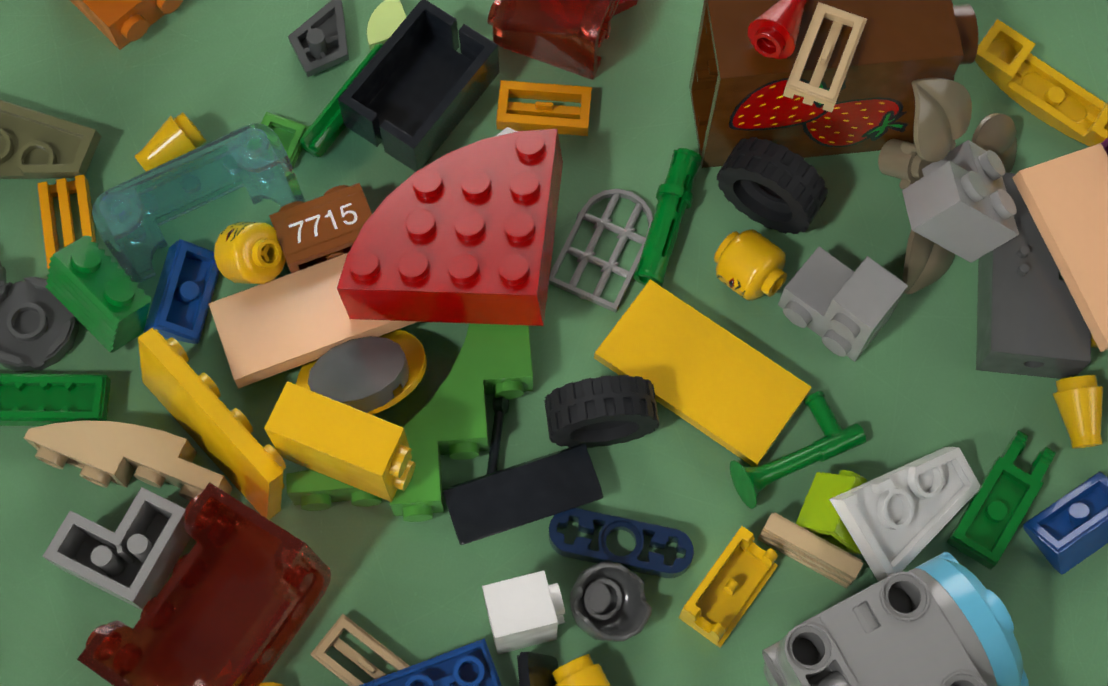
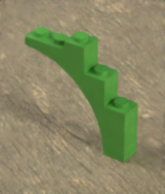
[286,323,533,522]

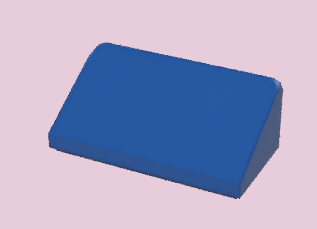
[144,239,220,344]
[1023,472,1108,575]

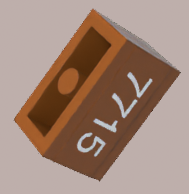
[269,183,372,273]

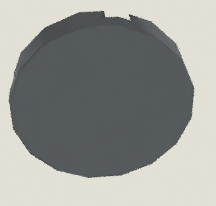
[0,277,79,372]
[308,336,409,413]

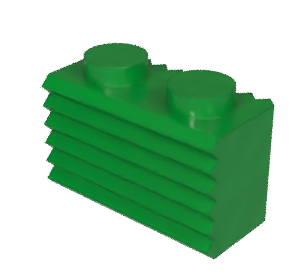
[45,236,151,353]

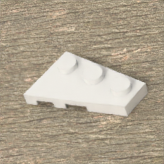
[829,447,981,581]

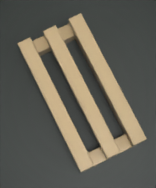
[783,2,867,113]
[757,513,864,589]
[310,614,410,686]

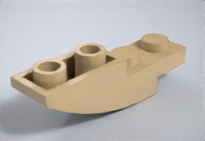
[24,421,233,507]

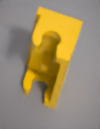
[678,526,778,648]

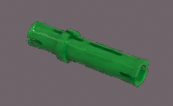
[633,148,702,287]

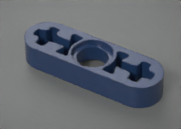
[549,508,694,578]

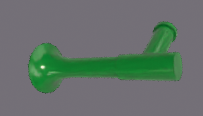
[729,391,866,509]

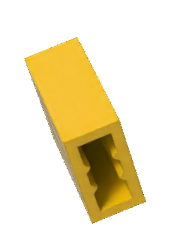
[264,381,416,502]

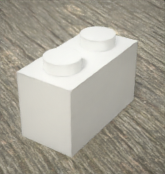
[482,571,565,655]

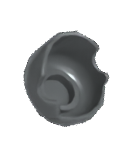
[570,562,652,642]

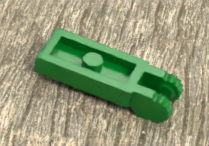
[947,430,1056,570]

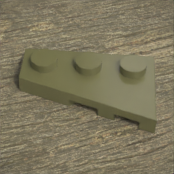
[0,100,101,179]

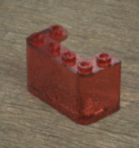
[77,482,331,686]

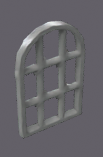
[549,189,653,313]

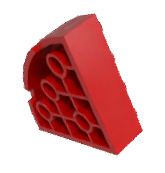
[337,129,563,326]

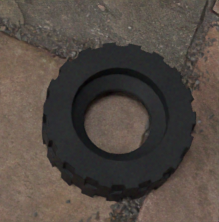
[717,137,828,234]
[544,375,659,448]

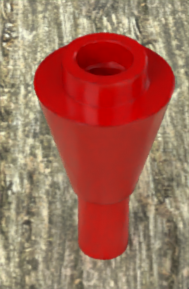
[747,0,808,59]

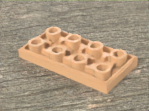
[1012,143,1108,352]
[208,253,417,389]

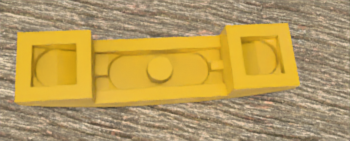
[975,19,1108,147]

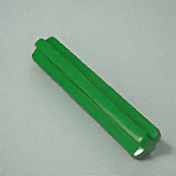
[300,43,384,158]

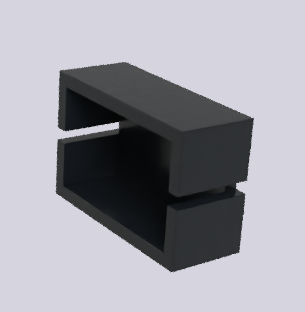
[338,0,500,172]

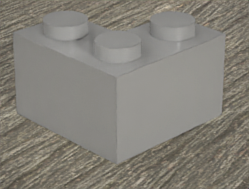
[902,140,1019,263]
[778,247,908,362]
[42,487,199,613]

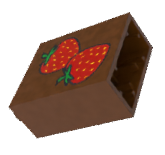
[689,0,978,168]

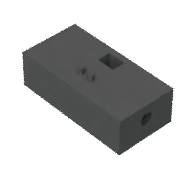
[976,173,1091,379]

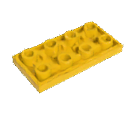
[594,279,812,467]
[138,328,286,521]

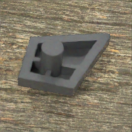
[288,0,349,77]

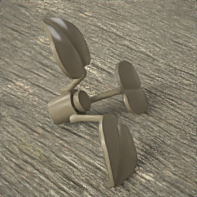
[878,78,1017,294]

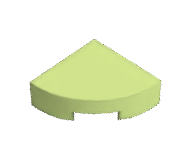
[367,0,407,51]

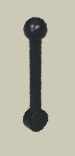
[486,396,509,475]

